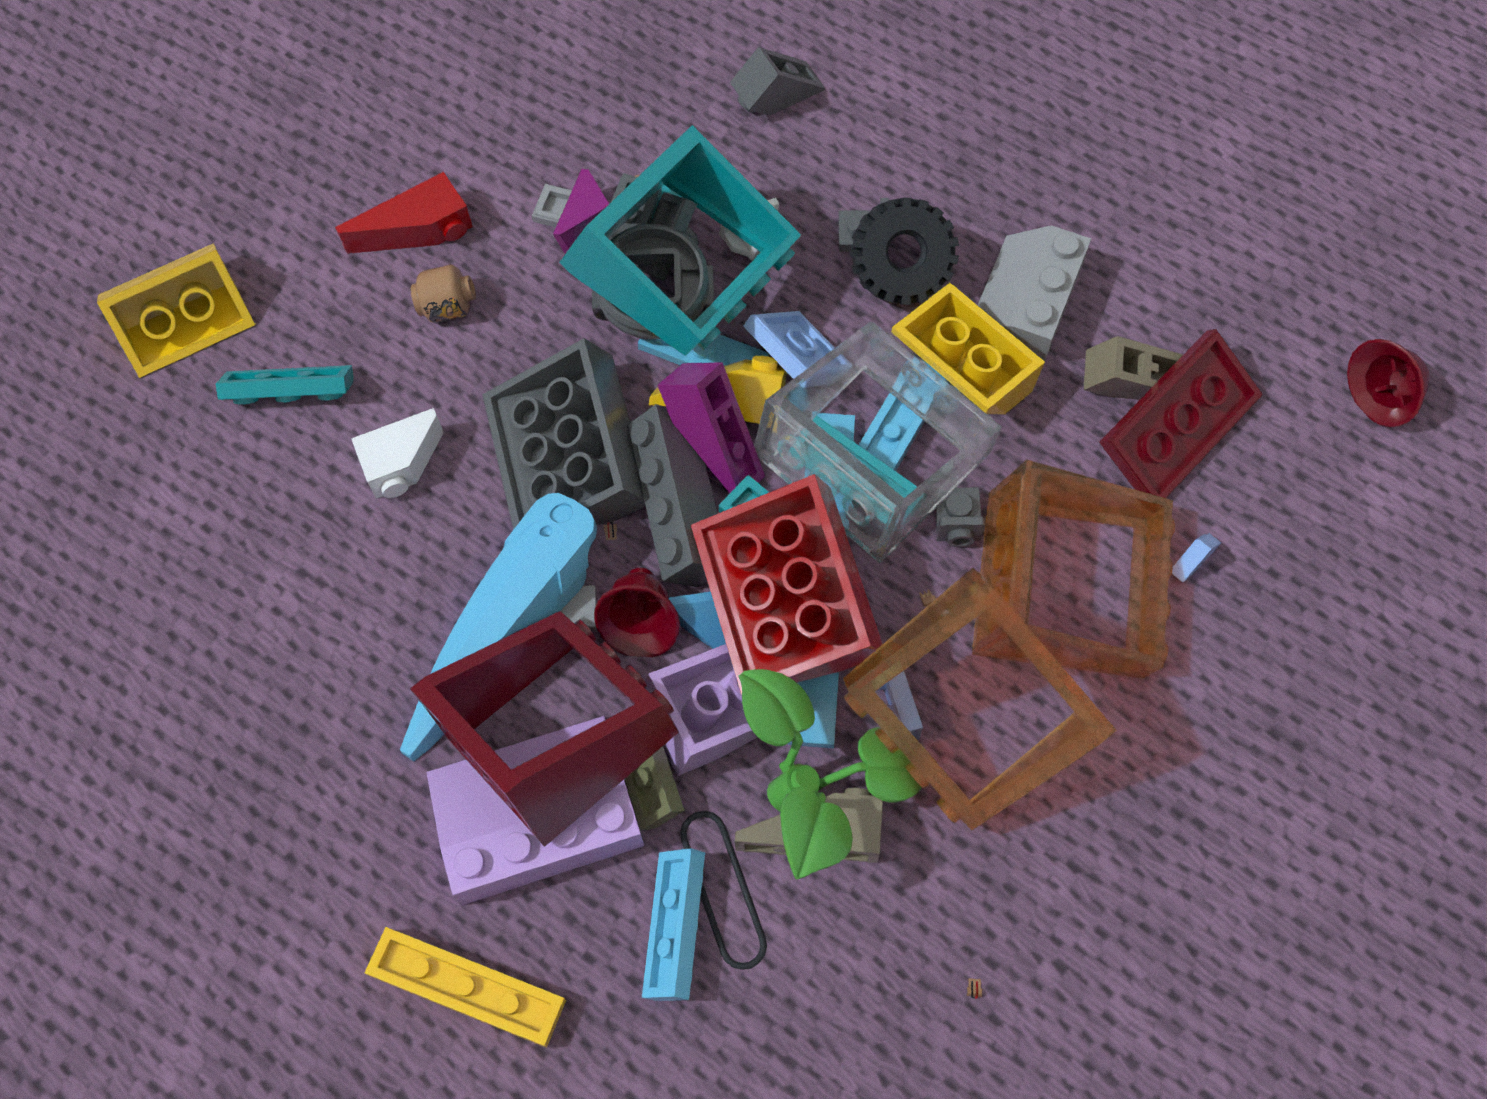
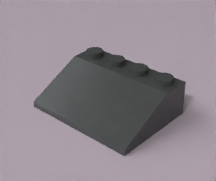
[482,338,646,530]

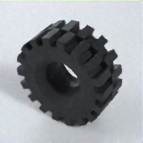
[850,197,959,305]

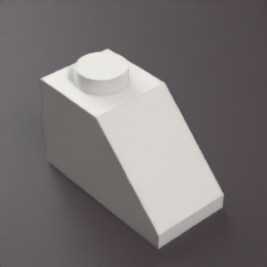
[352,408,443,499]

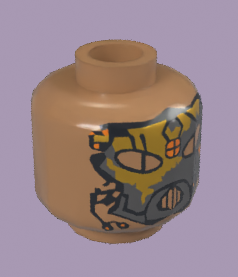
[411,264,476,324]

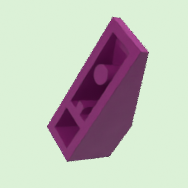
[657,362,765,493]

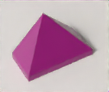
[553,169,609,254]

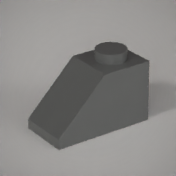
[730,47,826,116]

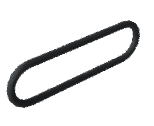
[680,811,767,970]

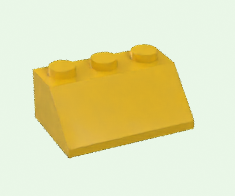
[97,243,255,378]
[891,283,1045,415]

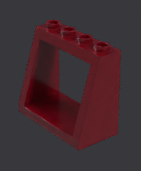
[410,611,679,847]

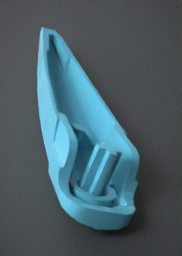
[400,493,597,762]

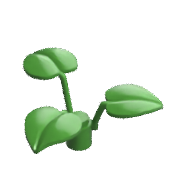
[739,669,926,879]

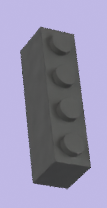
[627,404,718,587]

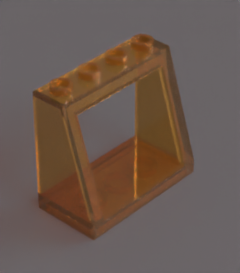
[972,459,1175,678]
[843,568,1117,831]

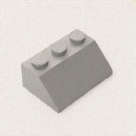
[978,225,1091,361]

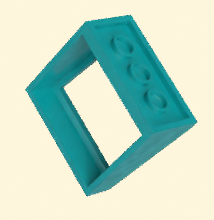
[559,125,801,356]

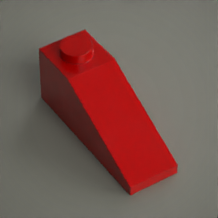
[335,172,473,254]

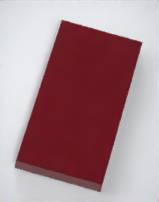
[1099,329,1263,508]

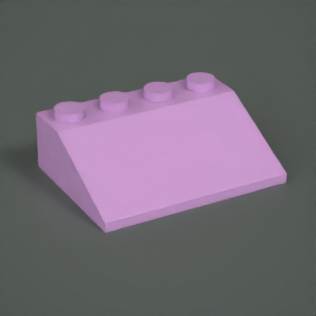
[426,716,644,905]

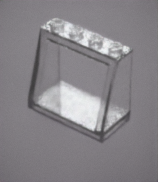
[754,321,1002,563]

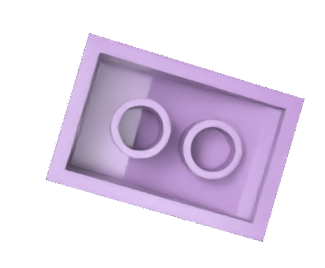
[645,644,798,776]

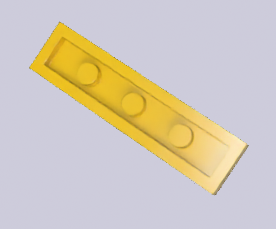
[364,927,566,1048]

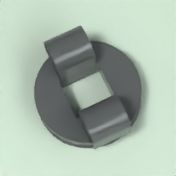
[592,224,714,339]

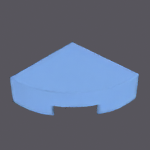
[1171,533,1221,582]

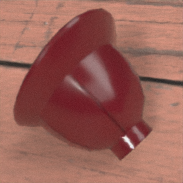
[1347,339,1429,427]
[594,568,680,658]

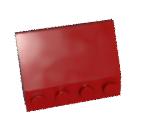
[691,474,886,695]

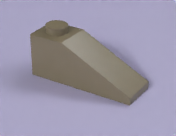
[1084,336,1183,400]
[735,788,883,863]

